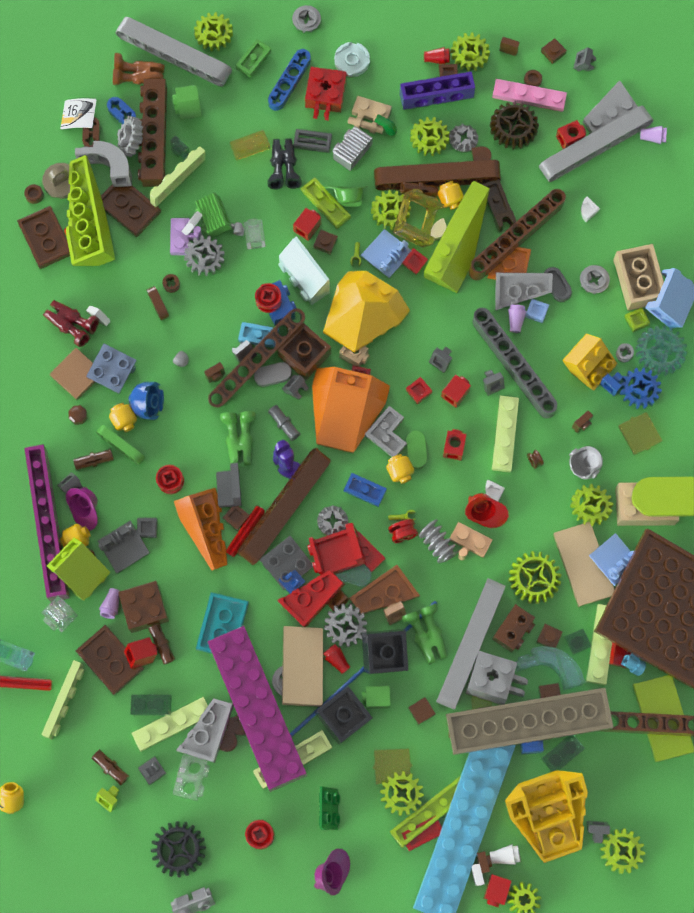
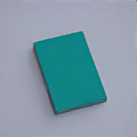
[196,592,249,654]

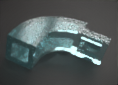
[0,639,35,672]
[516,646,585,690]

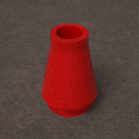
[424,47,450,64]
[323,644,351,674]

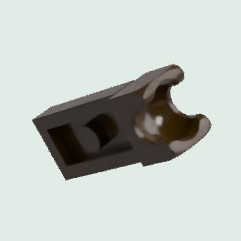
[482,179,516,232]

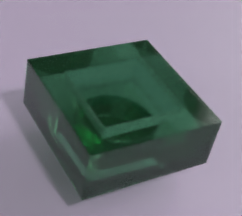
[170,136,189,159]
[564,629,592,655]

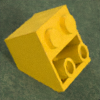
[562,334,617,391]

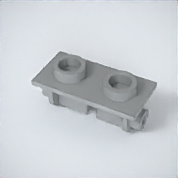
[171,887,215,913]

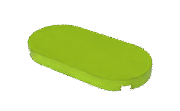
[631,477,694,517]

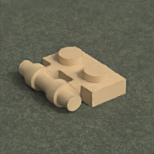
[348,96,392,134]

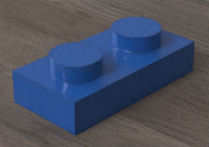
[344,473,387,507]

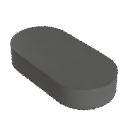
[544,267,572,302]

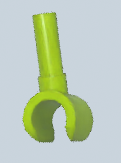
[350,242,361,266]
[388,510,416,521]

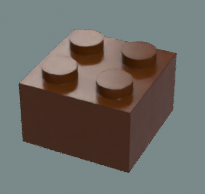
[277,323,331,380]
[118,581,169,633]

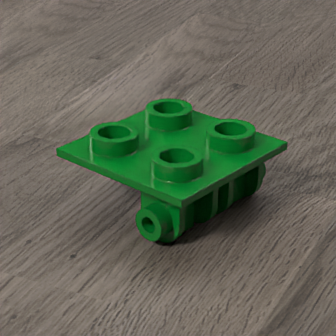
[319,786,340,830]

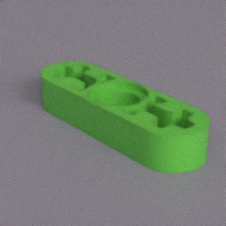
[96,425,145,465]

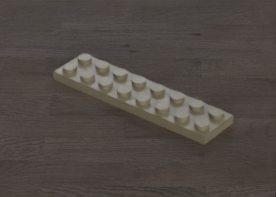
[446,688,614,755]

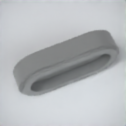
[254,362,291,387]

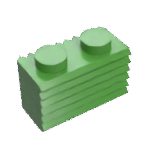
[172,85,202,120]
[195,192,232,238]

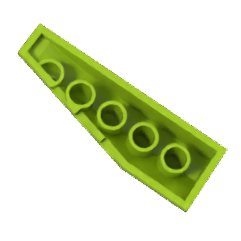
[66,155,115,266]
[424,181,490,293]

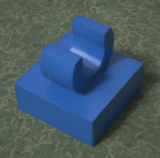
[600,372,623,396]
[279,570,306,594]

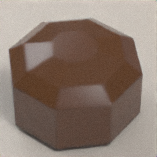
[68,405,87,425]

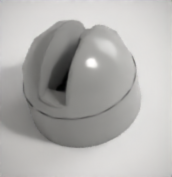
[173,350,189,367]

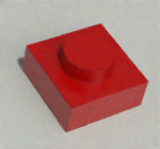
[401,248,428,275]
[406,377,432,404]

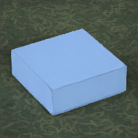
[525,299,549,323]

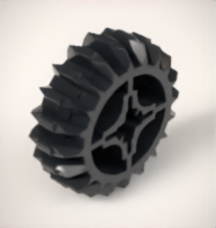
[151,821,206,878]

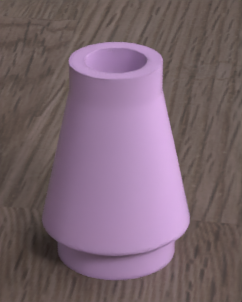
[640,126,667,144]
[508,305,527,333]
[99,588,120,619]

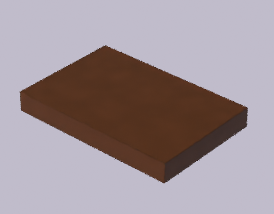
[101,184,161,237]
[17,206,70,269]
[75,625,144,695]

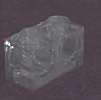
[41,596,78,633]
[173,754,210,801]

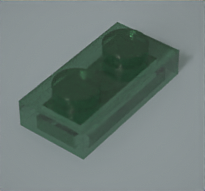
[130,695,172,716]
[541,735,585,772]

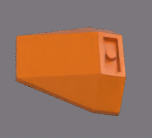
[312,367,390,453]

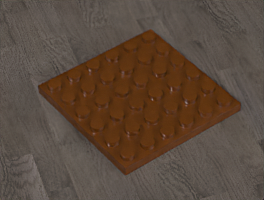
[594,528,694,689]

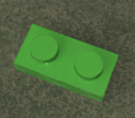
[236,39,272,78]

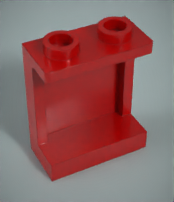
[307,523,367,575]

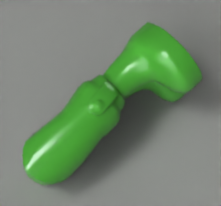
[220,411,256,466]
[402,603,447,665]

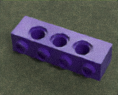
[400,71,475,110]

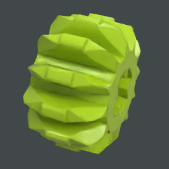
[506,882,541,913]

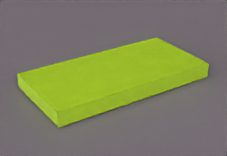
[633,675,694,762]

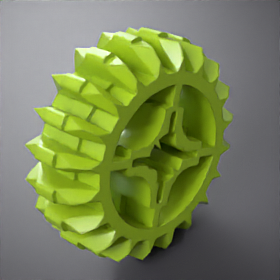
[508,551,562,604]

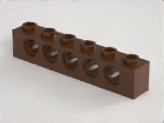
[138,79,167,187]

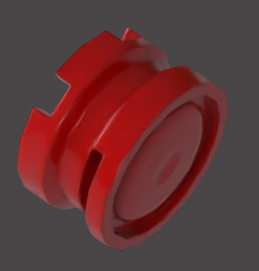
[255,283,282,313]
[156,465,184,494]
[388,519,418,544]
[245,820,274,850]

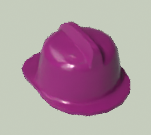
[66,487,98,531]
[314,848,350,896]

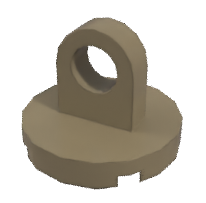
[42,163,70,199]

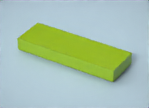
[301,177,351,229]

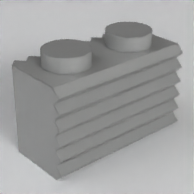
[333,126,373,171]

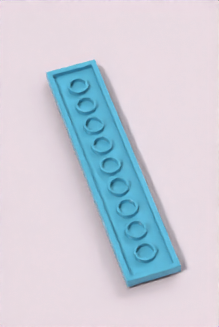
[413,745,516,913]

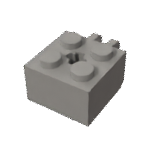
[466,651,528,705]

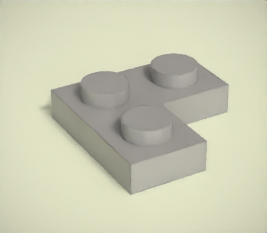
[365,406,407,457]

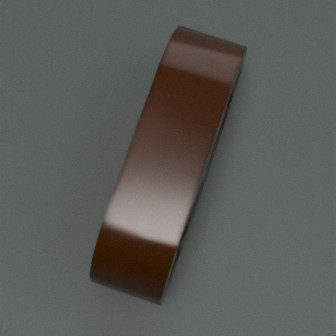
[82,117,101,147]
[146,286,169,321]

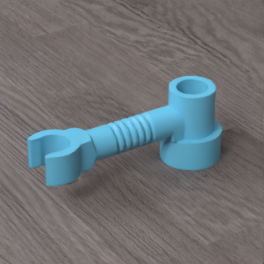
[622,653,646,676]

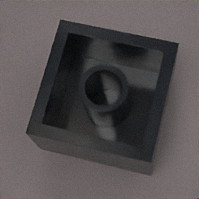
[362,629,408,674]
[315,686,373,744]

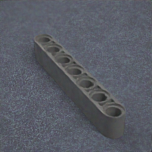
[472,308,557,418]

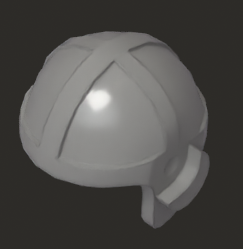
[569,446,603,479]

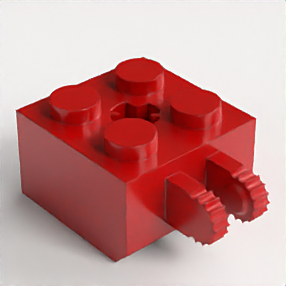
[305,67,347,121]

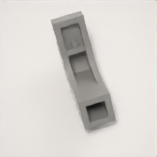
[75,141,132,187]

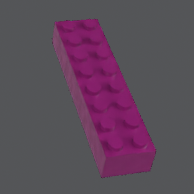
[207,626,307,792]

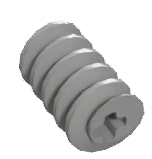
[419,519,460,563]

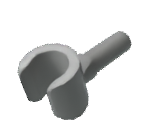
[231,222,244,236]

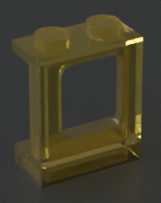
[393,189,444,248]

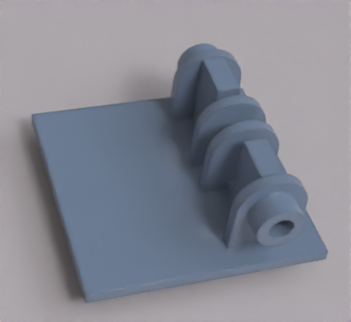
[86,343,137,393]

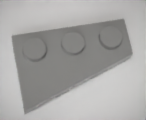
[583,80,638,134]
[176,698,234,763]

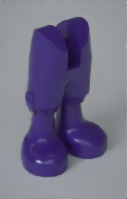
[273,440,300,479]

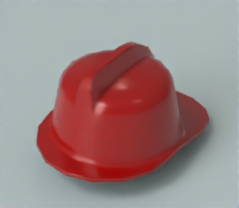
[465,493,509,528]

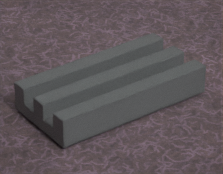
[293,129,332,153]

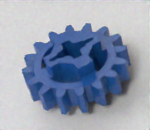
[620,368,662,409]

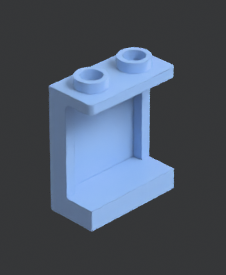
[646,268,694,328]

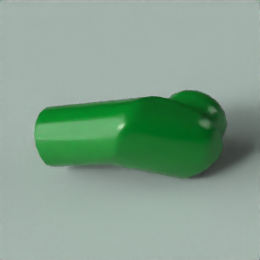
[374,114,397,136]

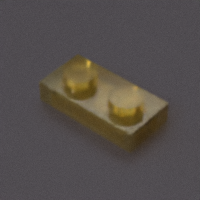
[229,130,270,161]

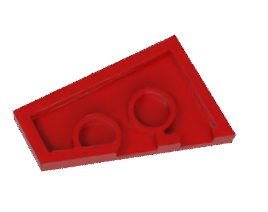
[277,570,345,627]

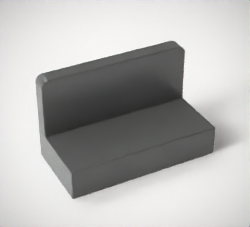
[216,463,242,508]

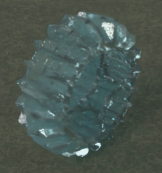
[636,325,687,376]

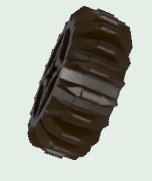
[489,101,539,150]

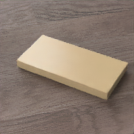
[553,522,614,607]
[282,626,323,707]

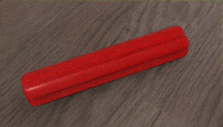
[226,506,265,557]
[0,676,52,691]

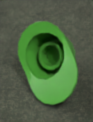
[324,186,368,207]

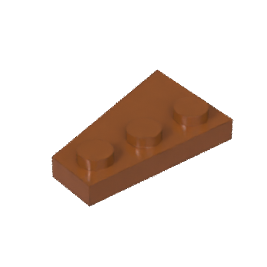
[350,565,420,614]

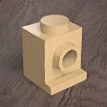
[339,346,370,367]

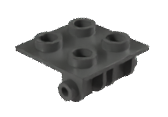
[98,520,150,573]
[260,536,313,590]

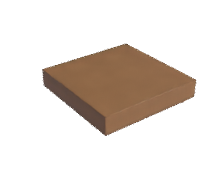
[49,348,95,400]

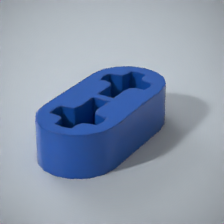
[107,97,136,124]

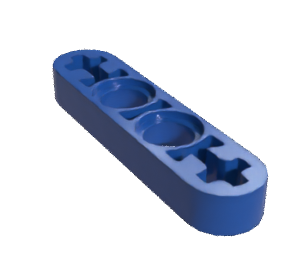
[268,49,311,111]

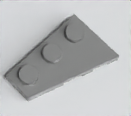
[495,272,553,310]

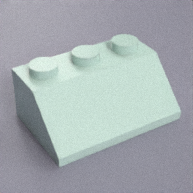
[278,237,330,305]

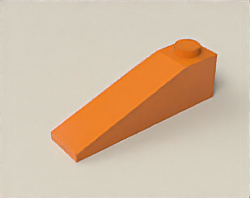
[174,488,227,570]

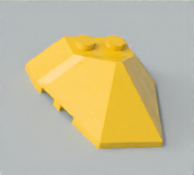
[323,271,410,353]
[505,770,588,863]

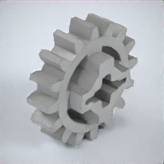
[117,116,143,157]
[184,235,224,276]
[324,603,367,647]

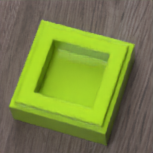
[624,307,650,332]

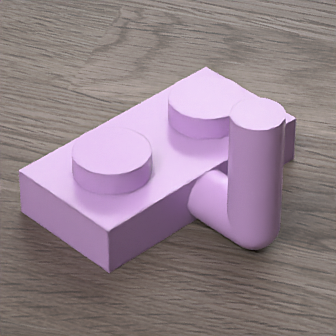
[170,218,202,255]

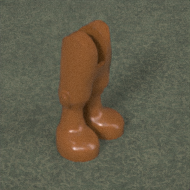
[113,53,165,85]

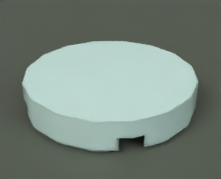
[334,42,370,77]

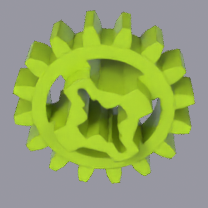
[194,12,233,51]
[451,32,490,71]
[410,117,450,156]
[371,190,411,230]
[570,484,613,526]
[380,771,424,816]
[600,828,645,874]

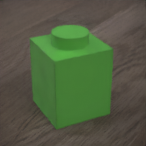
[362,686,390,709]

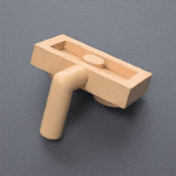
[450,522,492,560]

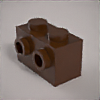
[492,604,535,653]

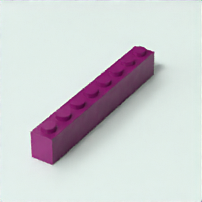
[24,444,70,602]

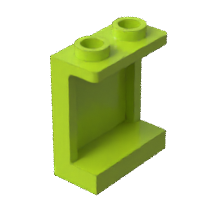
[47,538,111,601]

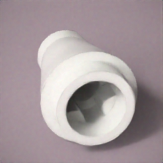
[490,844,521,865]

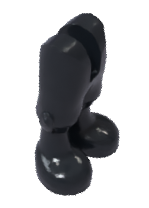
[267,138,302,189]

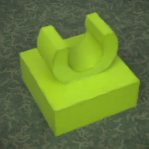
[95,785,119,813]

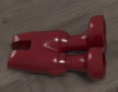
[43,300,99,347]

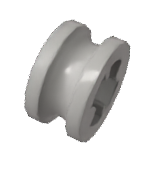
[616,343,634,362]

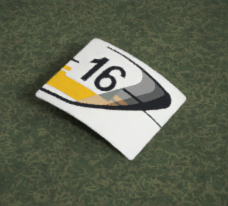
[61,98,97,129]

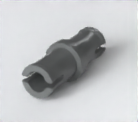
[268,405,301,441]

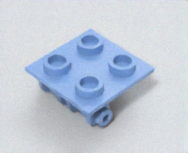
[361,229,411,278]
[589,533,634,586]

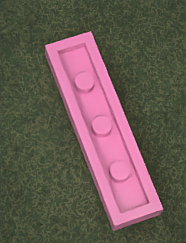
[492,79,567,112]

